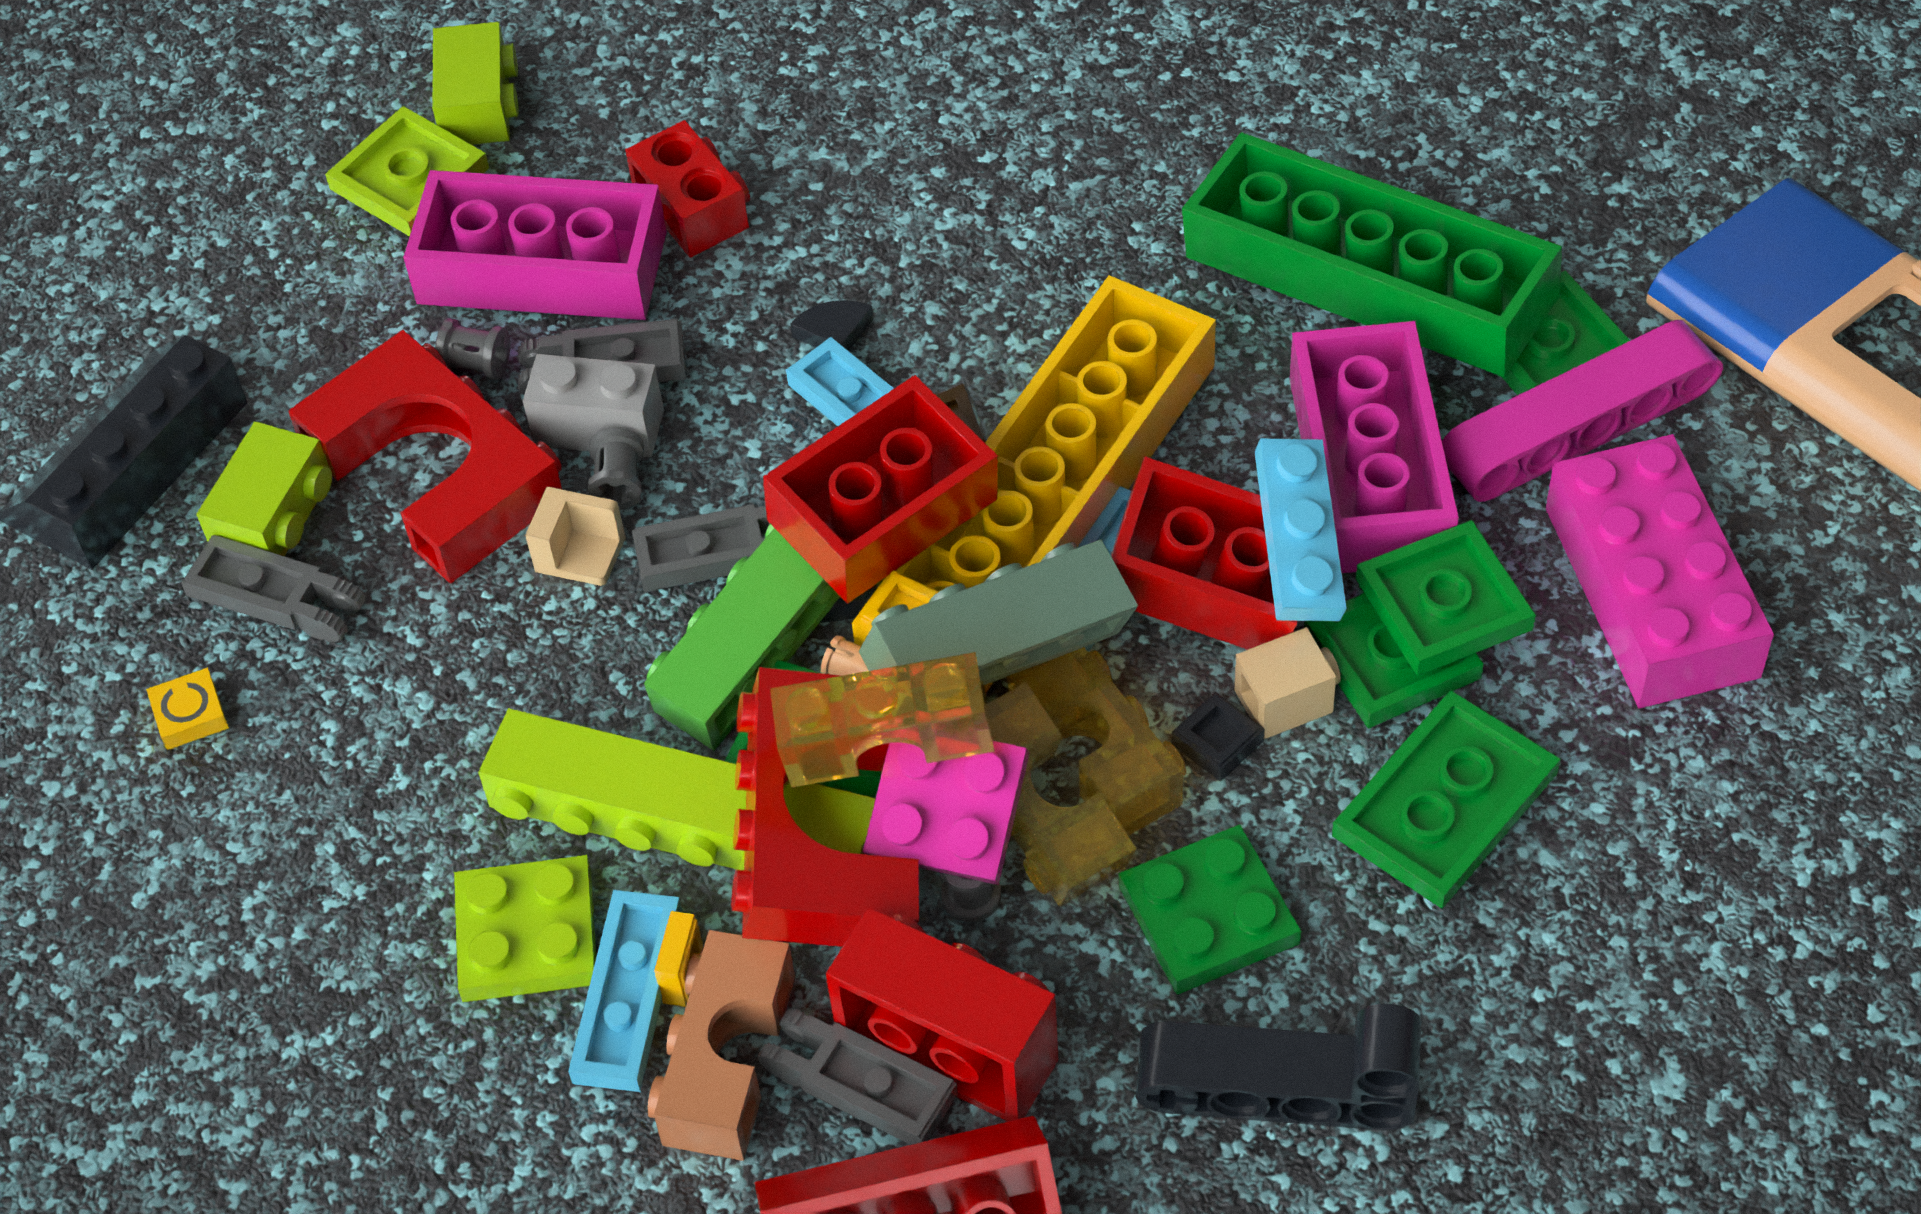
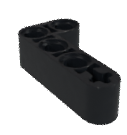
[1135,1004,1421,1130]

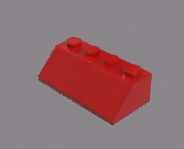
[754,1116,1062,1214]

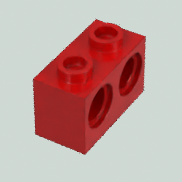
[625,120,750,258]

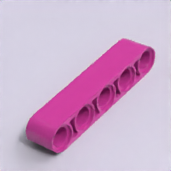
[1442,320,1723,502]

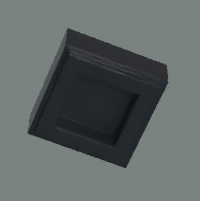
[1172,692,1265,782]

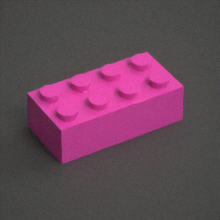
[403,170,667,320]
[1290,321,1459,573]
[1545,434,1774,709]

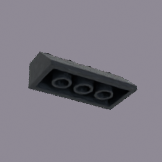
[0,335,248,570]

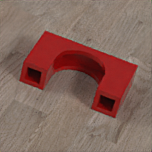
[288,329,562,584]
[731,667,919,947]

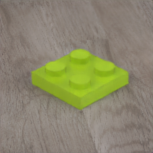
[325,106,490,236]
[454,855,596,1002]

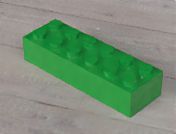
[1182,132,1562,378]

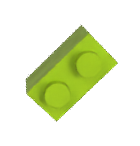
[432,22,519,145]
[196,421,332,556]

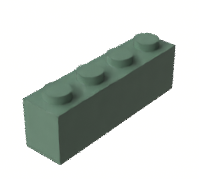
[859,539,1138,720]

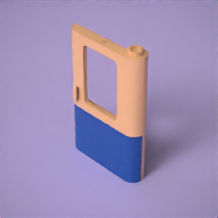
[1646,178,1921,492]

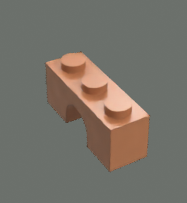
[648,930,795,1161]

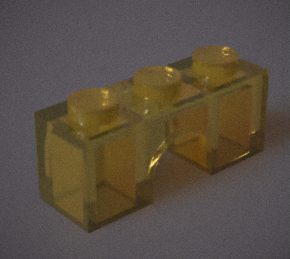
[1007,647,1186,843]
[770,652,995,788]
[955,682,1136,907]

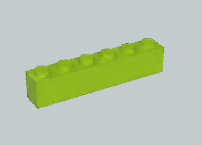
[478,708,876,870]

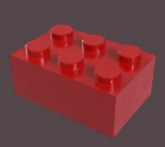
[763,375,998,604]
[1110,456,1298,650]
[825,907,1059,1122]

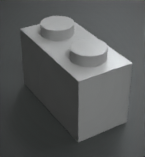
[523,354,664,457]

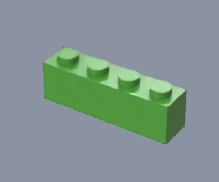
[644,524,840,751]

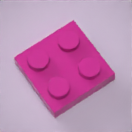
[863,721,1030,885]

